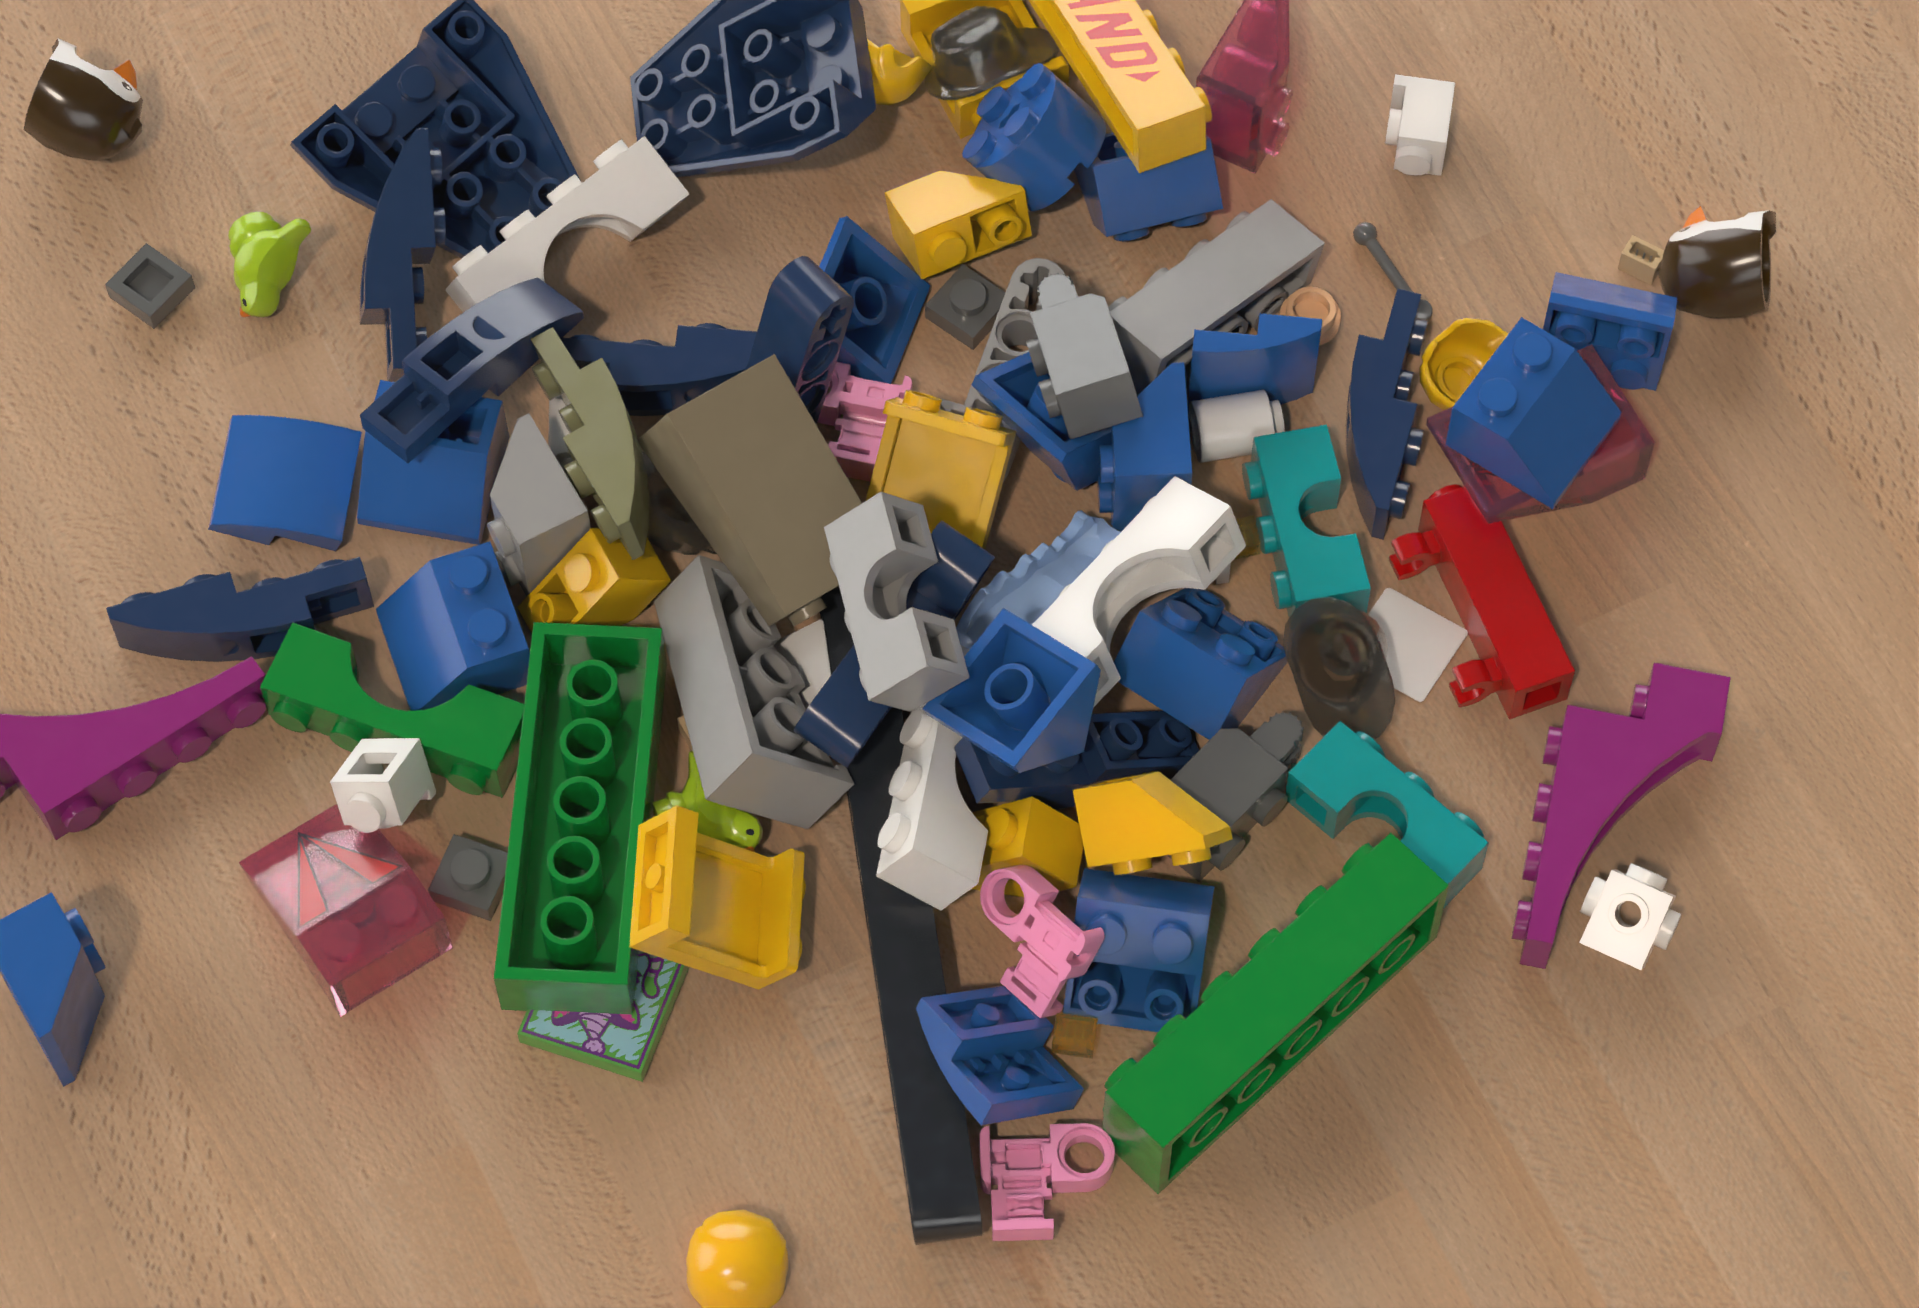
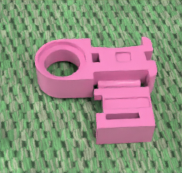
[818,362,912,482]
[980,865,1105,1019]
[980,1123,1115,1241]

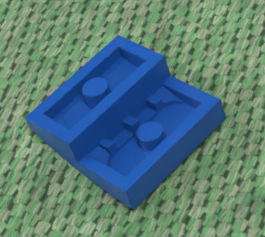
[1188,313,1322,413]
[208,415,362,551]
[916,986,1084,1125]

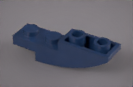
[360,128,446,382]
[360,277,584,463]
[1345,288,1428,540]
[561,323,757,416]
[106,557,374,662]
[954,711,1199,809]

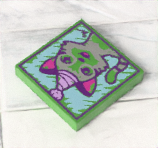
[517,951,689,1082]

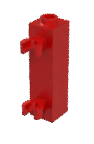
[1389,480,1575,720]

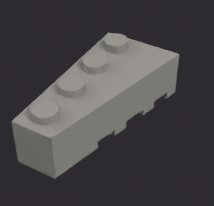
[1108,199,1325,396]
[654,555,854,830]

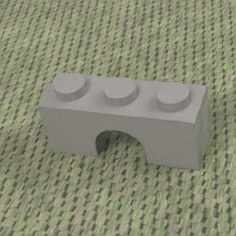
[824,492,969,712]

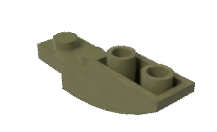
[531,327,650,560]

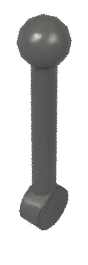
[1353,222,1433,323]

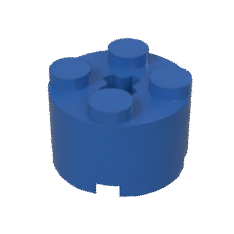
[962,63,1106,211]

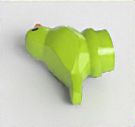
[228,212,311,317]
[652,751,763,852]

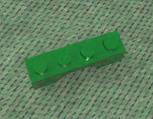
[260,622,524,798]

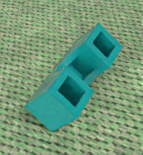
[1242,424,1371,631]
[1285,721,1489,908]

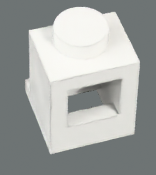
[1385,74,1455,176]
[330,738,436,833]

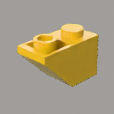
[884,171,1032,279]
[518,528,671,633]
[1073,771,1233,875]
[972,797,1083,897]

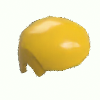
[867,39,932,105]
[1419,318,1508,415]
[686,1210,788,1308]

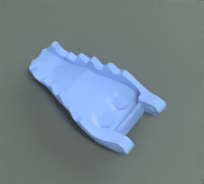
[956,510,1121,650]

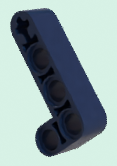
[746,256,854,425]
[793,520,995,768]

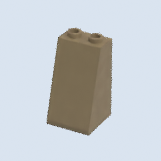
[637,354,862,627]

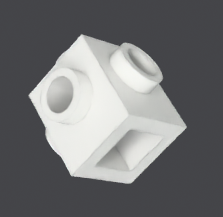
[1580,863,1681,970]

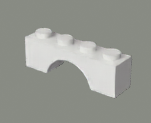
[445,136,689,312]
[1032,476,1246,708]
[876,645,988,911]

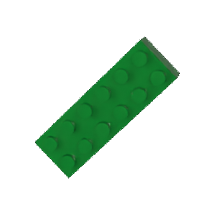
[494,622,667,1015]
[1102,833,1449,1194]

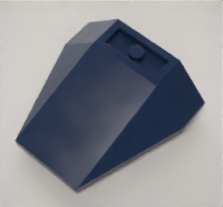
[290,0,581,259]
[630,0,877,178]

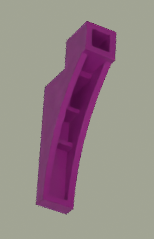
[0,656,267,840]
[1511,663,1731,969]

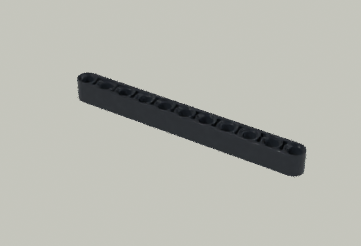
[820,586,983,1245]

